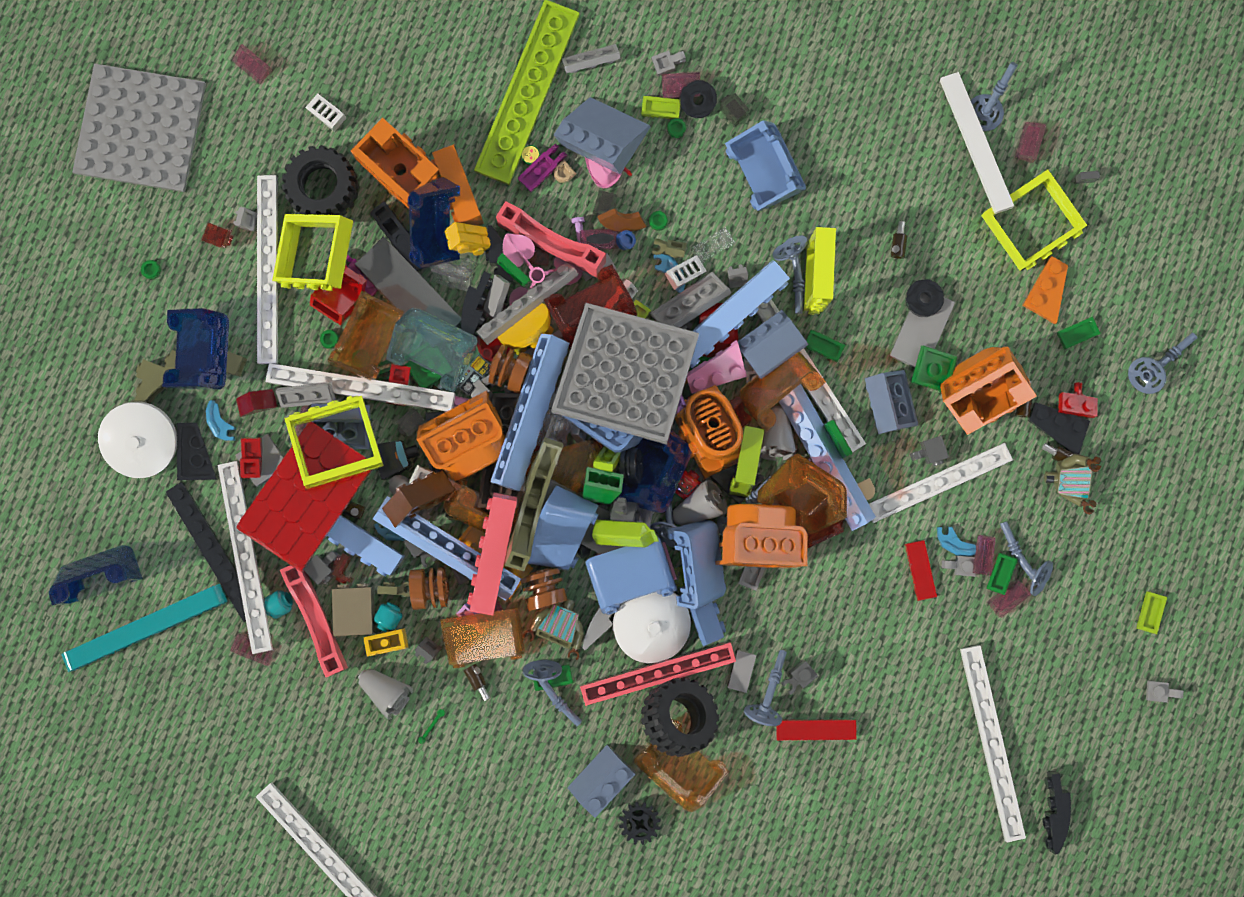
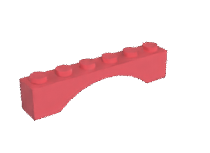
[496,201,606,278]
[280,565,348,677]

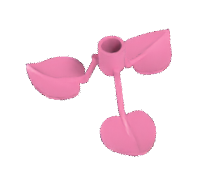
[503,233,583,305]

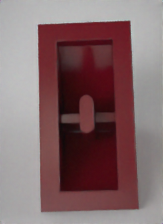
[236,389,278,417]

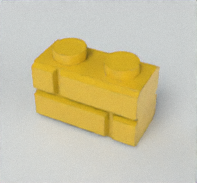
[445,222,491,256]
[364,628,409,657]

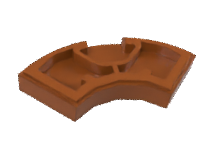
[598,208,646,232]

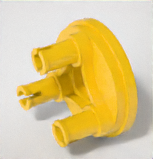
[498,303,554,355]

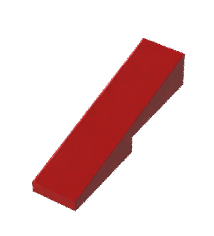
[776,719,857,741]

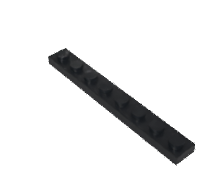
[165,482,246,622]

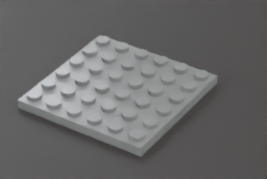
[72,64,206,192]
[551,303,699,444]

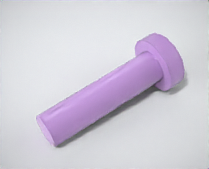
[571,217,585,244]

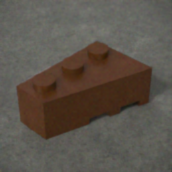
[382,471,455,528]

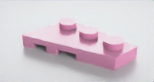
[687,340,747,393]

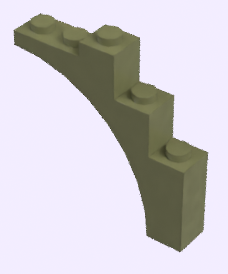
[132,340,247,404]
[505,437,563,571]

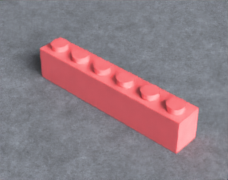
[467,493,517,616]

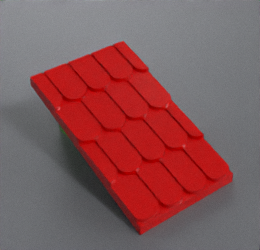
[236,421,372,572]

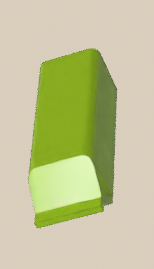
[592,520,659,548]

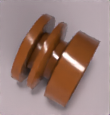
[488,345,533,394]
[409,567,450,610]
[520,568,568,611]

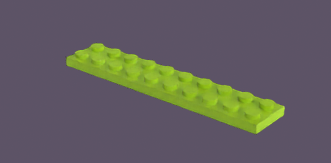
[474,0,580,186]

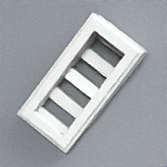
[305,94,346,132]
[665,255,706,290]

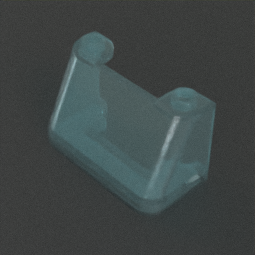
[386,308,478,393]

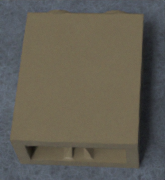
[332,584,375,636]

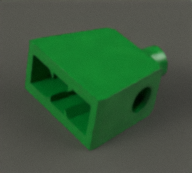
[583,467,624,504]

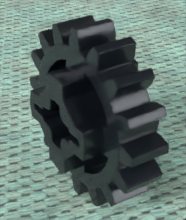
[619,801,661,845]

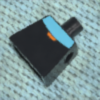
[371,440,420,481]

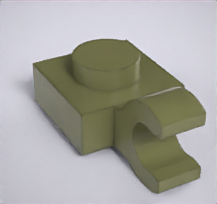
[652,238,687,258]
[377,582,410,597]

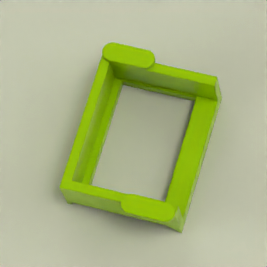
[729,426,764,498]

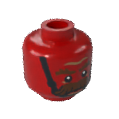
[673,470,701,499]

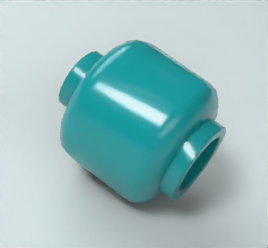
[264,590,293,619]
[374,602,403,632]

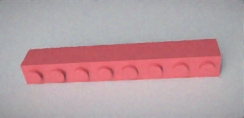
[580,642,736,706]

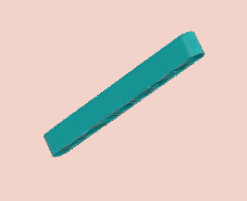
[61,584,228,672]

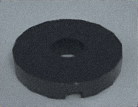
[679,80,717,118]
[905,279,944,317]

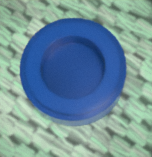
[616,230,636,250]

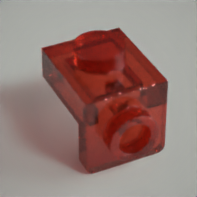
[201,222,233,249]
[729,396,752,428]
[332,553,354,584]

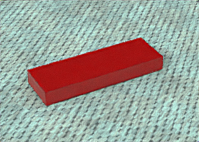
[905,540,937,601]

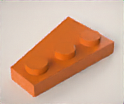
[1022,256,1068,324]

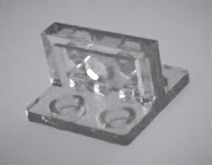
[431,253,477,291]
[537,407,573,448]

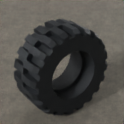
[282,145,359,216]
[641,677,719,757]

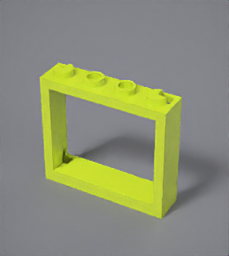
[981,170,1087,271]
[272,214,353,291]
[804,227,836,315]
[284,395,384,489]

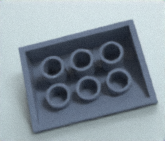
[554,97,650,174]

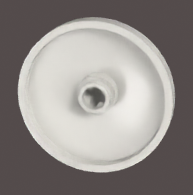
[98,401,177,478]
[613,592,691,663]

